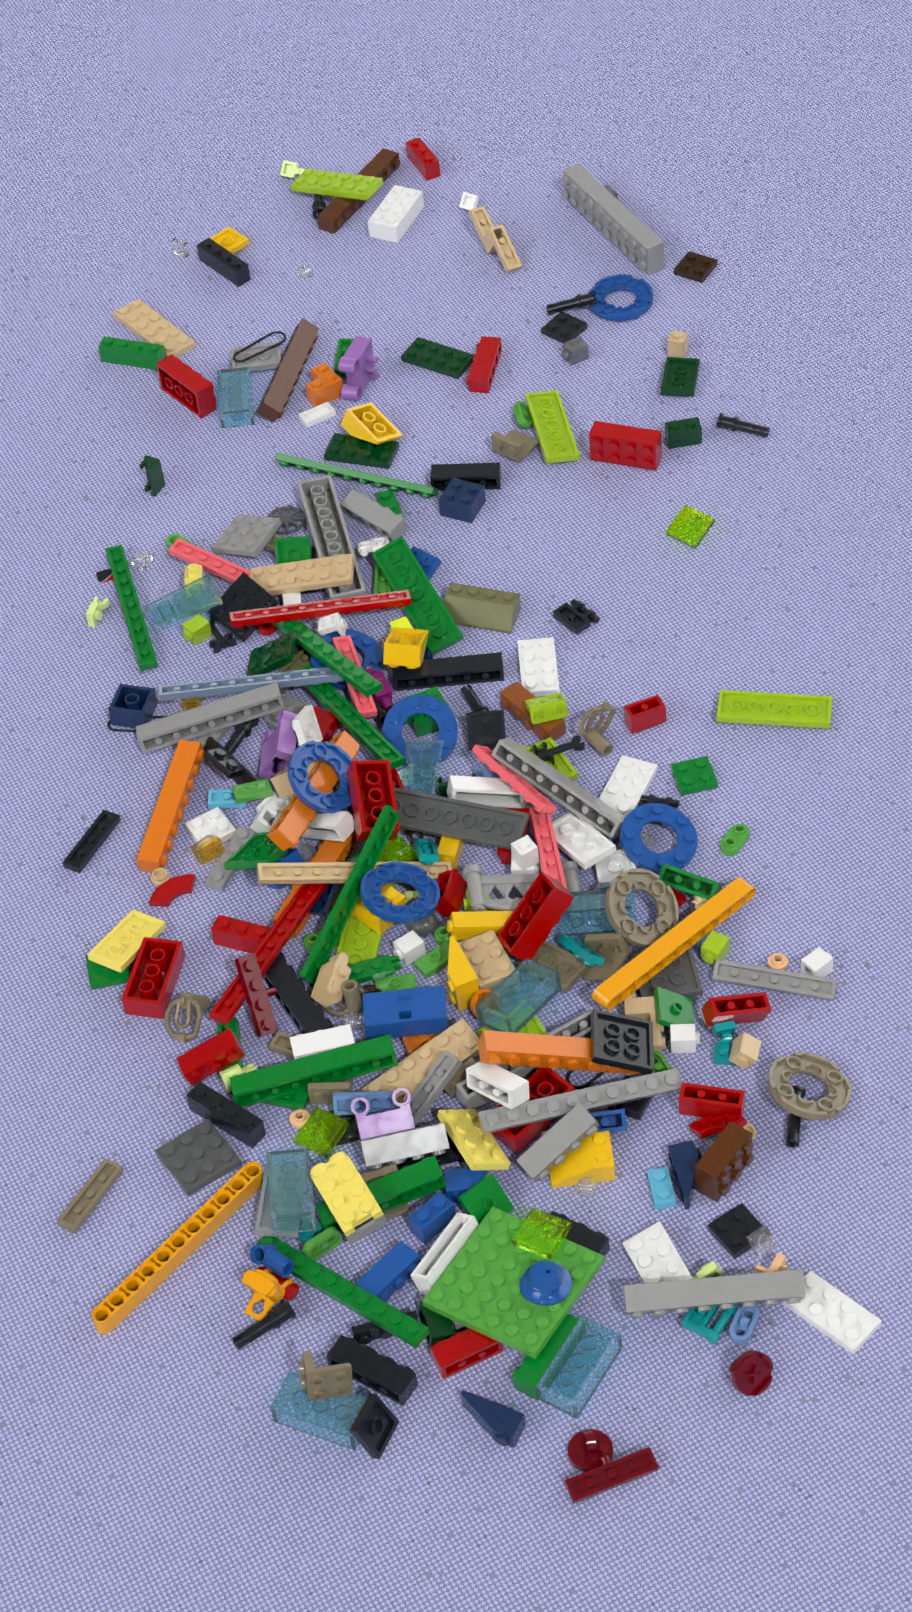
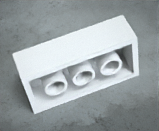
[368,185,424,243]

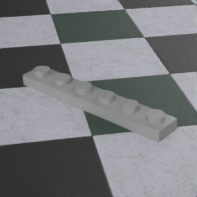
[712,959,837,1001]

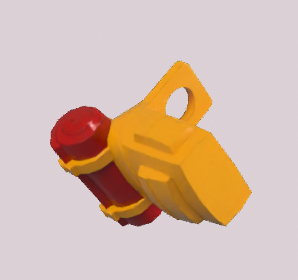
[241,1266,299,1321]

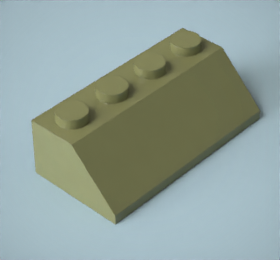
[444,583,521,634]

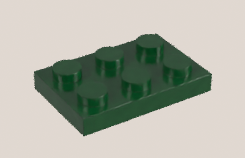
[661,357,700,397]
[246,631,297,676]

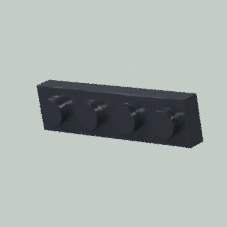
[63,810,121,873]

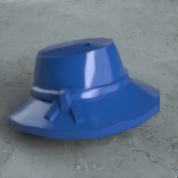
[520,1261,572,1305]

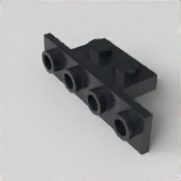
[203,736,258,785]

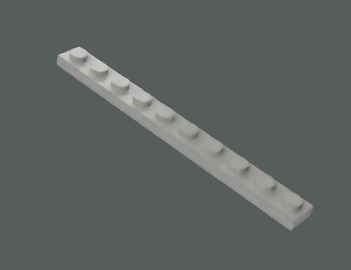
[477,1068,682,1134]

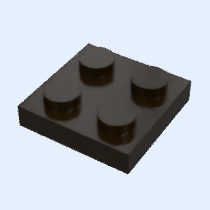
[674,251,718,283]

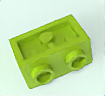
[525,692,568,724]

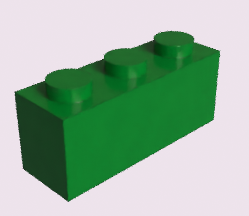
[659,863,723,900]

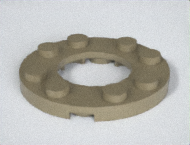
[605,868,679,948]
[767,1052,852,1121]

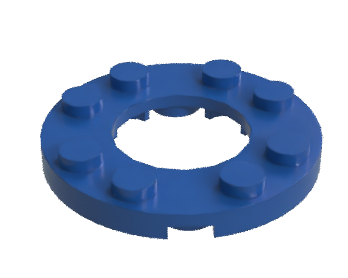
[588,274,653,322]
[310,629,383,690]
[383,695,458,769]
[287,740,353,813]
[620,803,698,874]
[360,862,440,924]

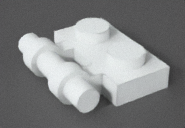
[357,536,389,556]

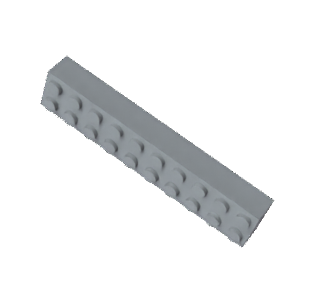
[562,163,664,275]
[297,475,366,600]

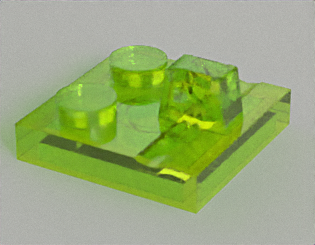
[666,505,715,549]
[379,835,419,862]
[293,1107,350,1159]
[511,1207,572,1260]

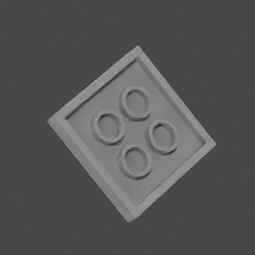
[212,514,282,557]

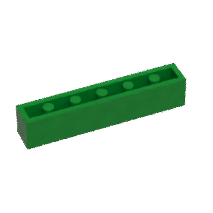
[316,1155,447,1231]

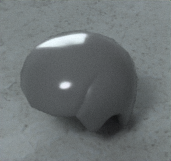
[407,913,440,938]

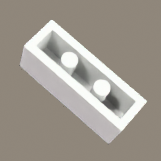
[290,1024,355,1060]
[466,1061,529,1109]

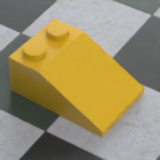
[340,402,402,445]
[383,627,429,669]
[351,885,407,935]
[446,935,479,1012]
[550,1131,615,1188]

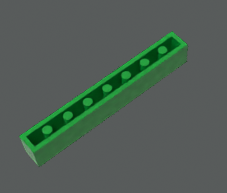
[229,1034,398,1108]

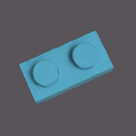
[208,789,247,809]
[647,1167,676,1210]

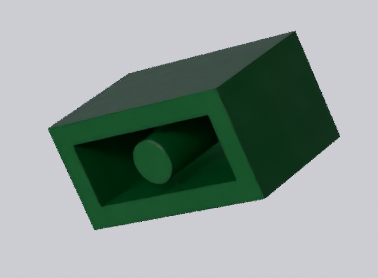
[665,417,702,449]

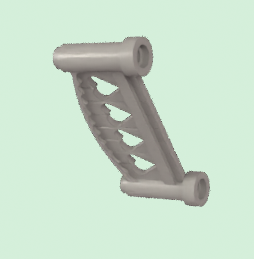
[463,861,584,912]

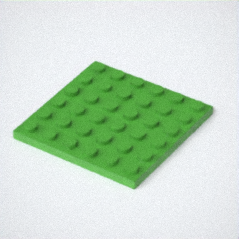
[422,1207,605,1359]

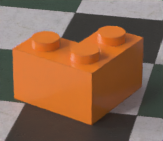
[305,363,343,407]

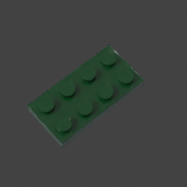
[401,337,474,379]
[324,433,399,469]

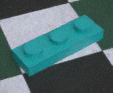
[413,838,439,865]
[558,934,605,967]

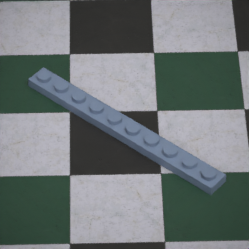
[158,667,343,702]

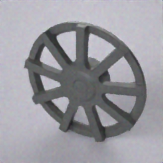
[267,505,305,534]

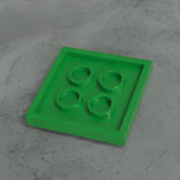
[224,832,302,871]

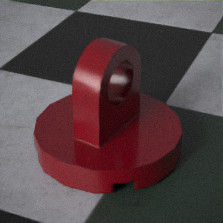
[729,1350,773,1396]
[568,1429,614,1473]

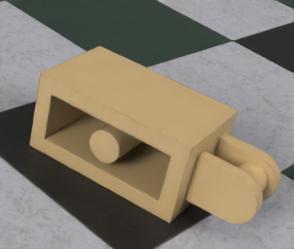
[311,952,352,1008]

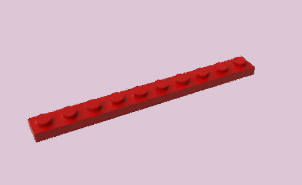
[229,590,411,628]
[209,883,329,1026]

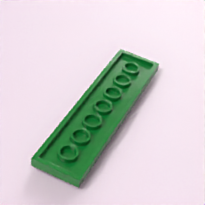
[371,536,464,656]

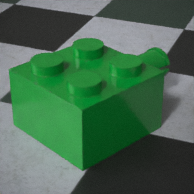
[402,686,448,737]

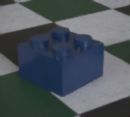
[438,478,486,523]
[109,684,157,728]

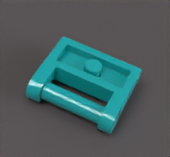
[681,1305,738,1345]

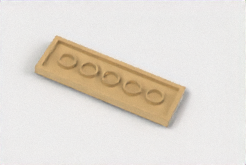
[113,298,196,357]
[250,553,355,596]
[361,1018,479,1108]

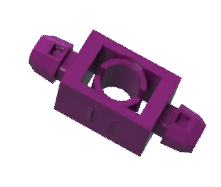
[365,666,393,711]

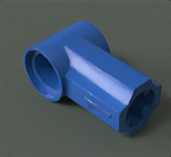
[250,1244,295,1278]

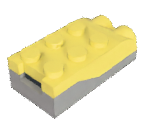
[310,1152,388,1245]

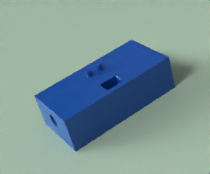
[363,985,448,1040]

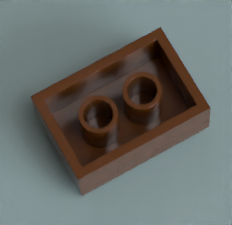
[695,1121,754,1202]

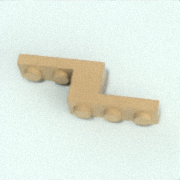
[468,206,522,273]
[621,966,666,1053]

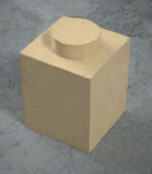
[667,330,689,358]
[729,1032,761,1070]

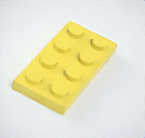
[88,909,166,973]
[437,1109,511,1171]

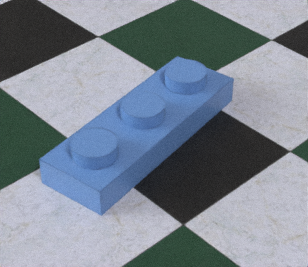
[333,1090,397,1115]

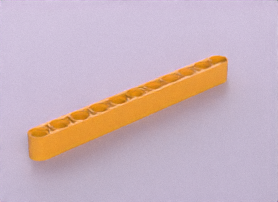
[592,877,756,1011]
[91,1162,263,1334]

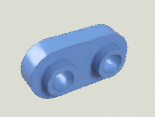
[729,1305,760,1345]

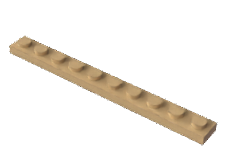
[257,861,452,884]

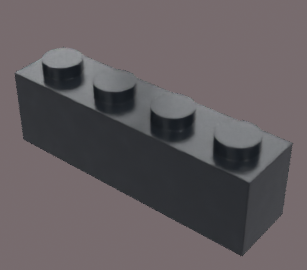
[197,238,251,287]
[430,462,501,491]
[186,1082,266,1149]
[327,1335,418,1406]

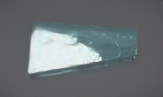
[145,574,223,629]
[405,740,444,795]

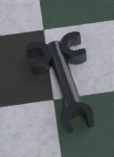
[209,615,237,654]
[533,735,585,765]

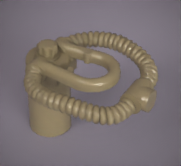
[578,702,616,757]
[322,980,366,1017]
[164,993,211,1043]

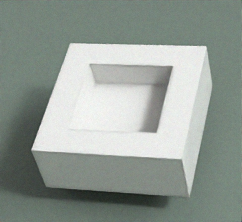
[459,192,479,210]

